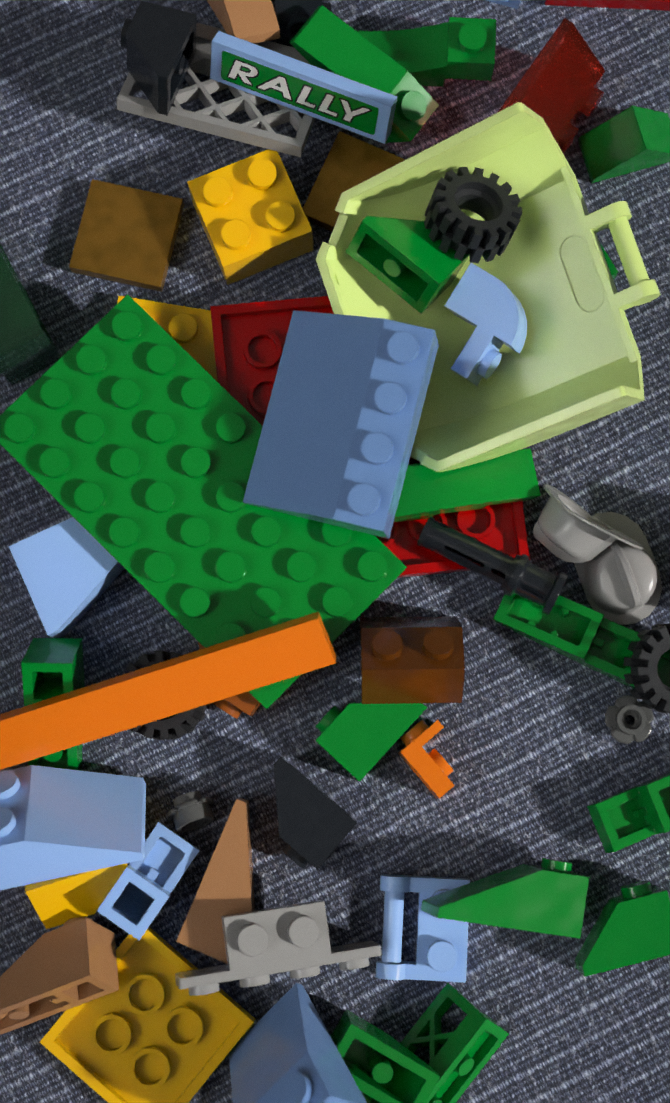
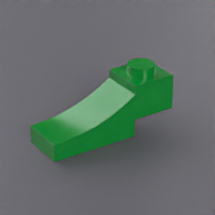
[357,17,496,87]

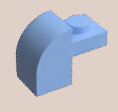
[444,263,527,386]
[97,822,200,940]

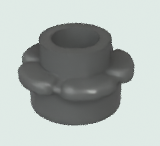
[605,695,654,744]
[167,791,215,833]

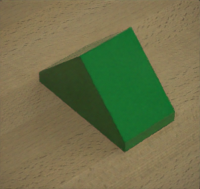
[578,106,670,184]

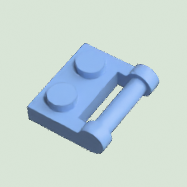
[375,874,470,983]

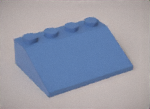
[243,310,439,539]

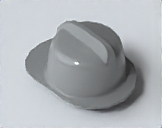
[533,484,644,563]
[574,512,662,625]

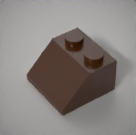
[360,616,465,704]

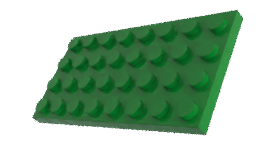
[0,294,407,710]

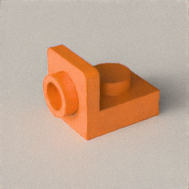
[398,719,455,799]

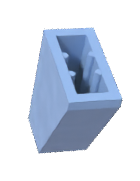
[9,517,125,638]

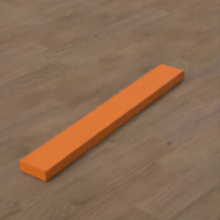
[0,611,336,770]

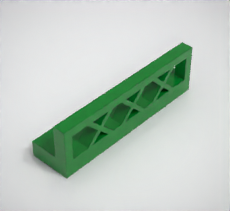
[362,983,509,1103]

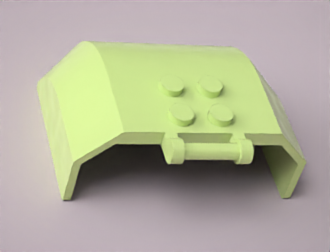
[316,102,661,472]

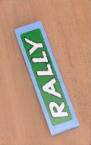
[210,31,397,144]

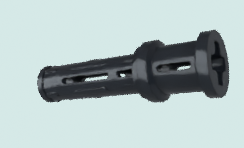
[417,516,568,616]

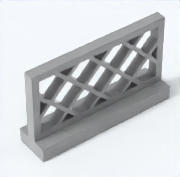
[117,22,315,158]

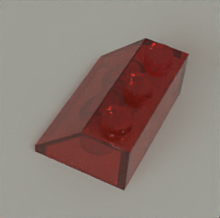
[497,18,605,153]

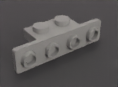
[175,900,382,996]

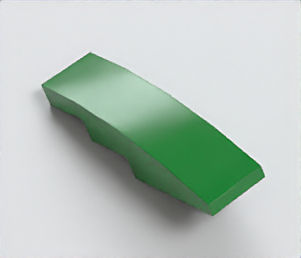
[341,448,541,528]
[493,594,670,688]
[587,772,670,853]

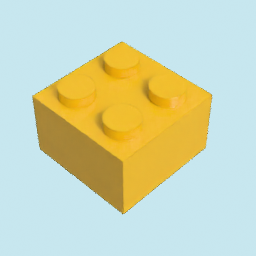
[187,149,314,285]

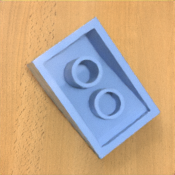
[0,765,146,890]

